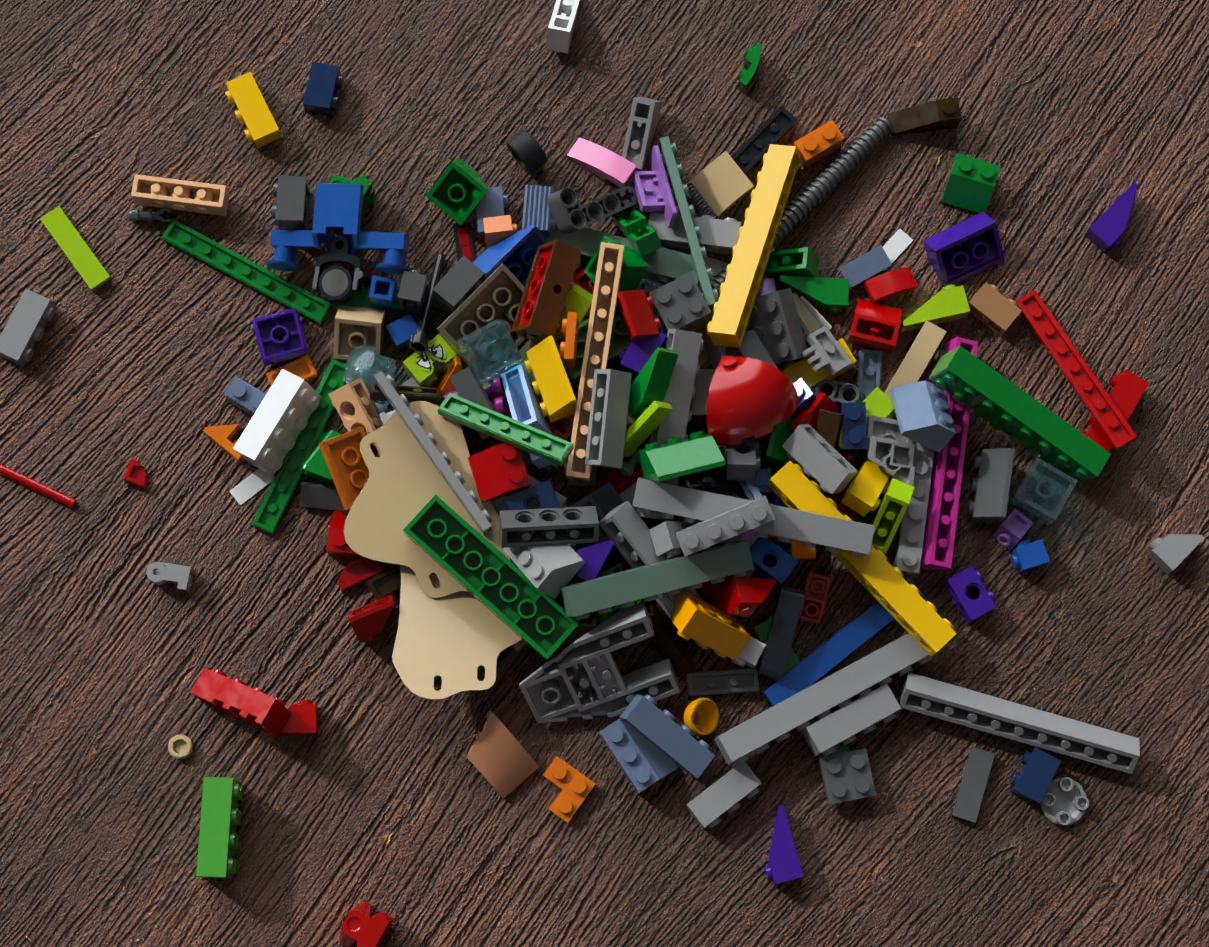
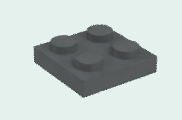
[818,748,876,805]

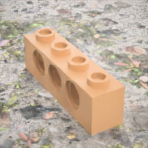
[131,174,230,216]
[328,377,383,457]

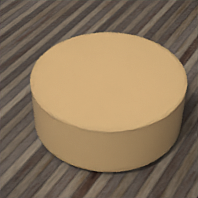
[168,734,193,759]

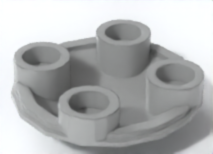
[1041,777,1089,825]

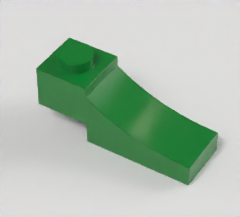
[611,206,662,257]

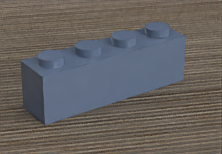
[620,694,715,778]

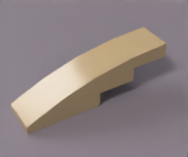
[884,320,947,412]

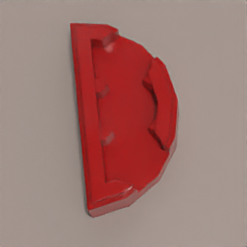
[339,558,384,592]

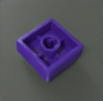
[252,308,309,366]

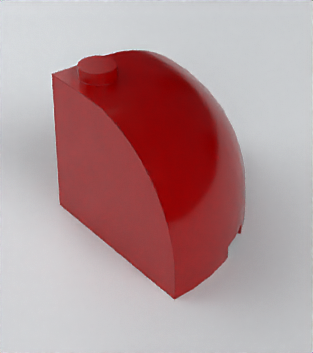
[707,356,800,446]

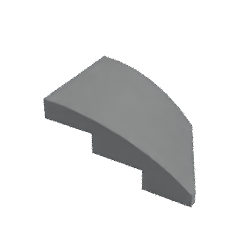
[866,416,915,486]

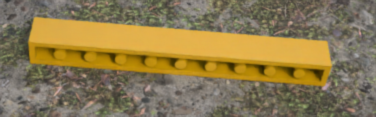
[707,144,800,348]
[766,461,957,657]

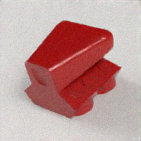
[339,901,395,947]

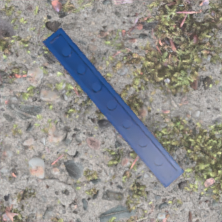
[763,576,923,706]

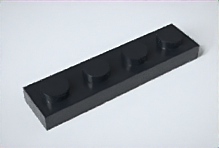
[731,105,798,175]

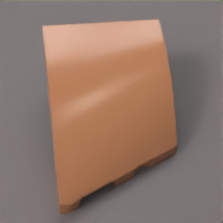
[466,710,539,799]

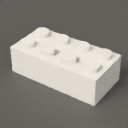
[233,369,322,476]

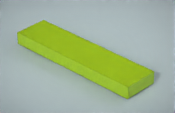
[40,206,111,292]

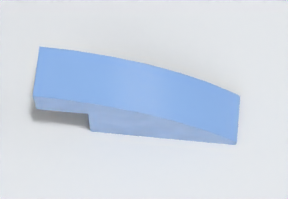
[500,363,553,469]

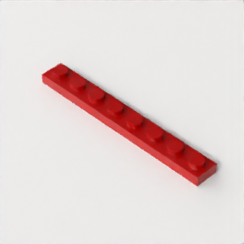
[1015,290,1137,451]

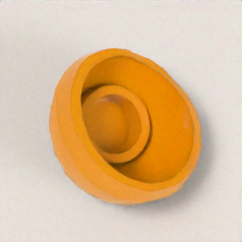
[684,698,719,736]

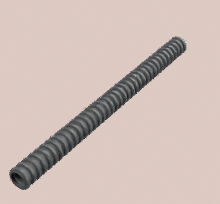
[701,117,893,297]

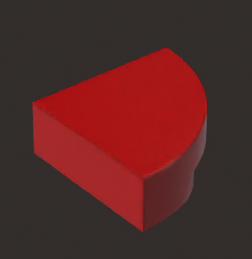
[123,459,148,489]

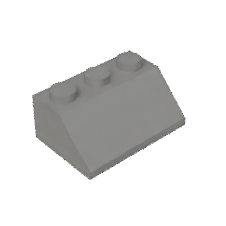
[503,544,585,599]

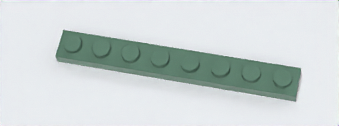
[659,136,719,312]

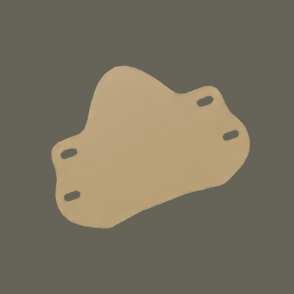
[344,401,510,598]
[392,565,522,699]

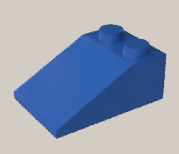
[473,224,548,287]

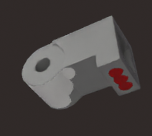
[146,562,195,593]

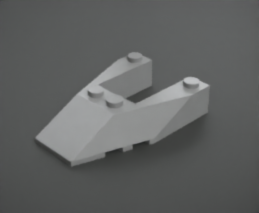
[519,602,680,723]

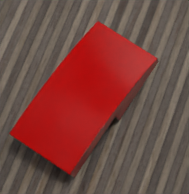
[864,267,918,303]
[788,392,839,432]
[799,571,832,624]

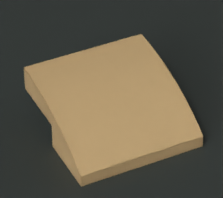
[690,151,754,217]

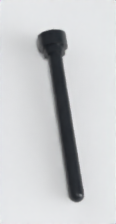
[409,253,445,352]

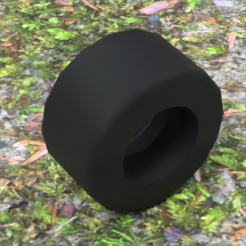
[506,129,548,174]

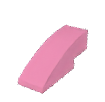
[567,138,637,188]

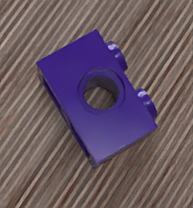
[944,566,996,624]

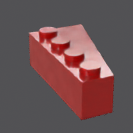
[190,668,291,738]

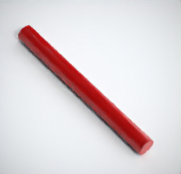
[0,464,77,508]

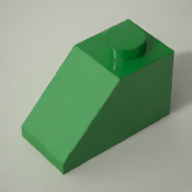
[765,247,820,278]

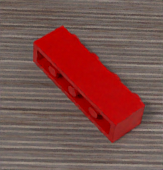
[1081,369,1149,452]

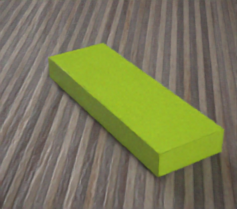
[623,401,674,457]

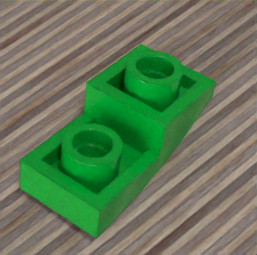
[737,42,762,94]

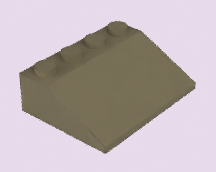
[437,263,525,379]

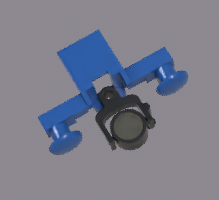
[265,183,411,304]

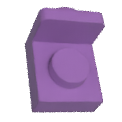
[993,508,1033,550]

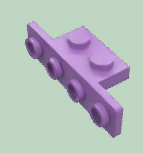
[632,145,679,228]

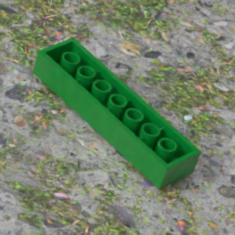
[929,346,1111,484]
[403,494,580,662]

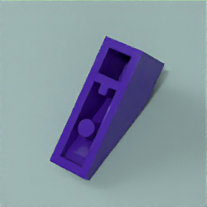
[1084,182,1138,253]
[764,805,803,885]

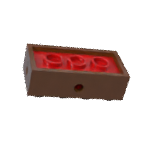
[511,239,581,342]

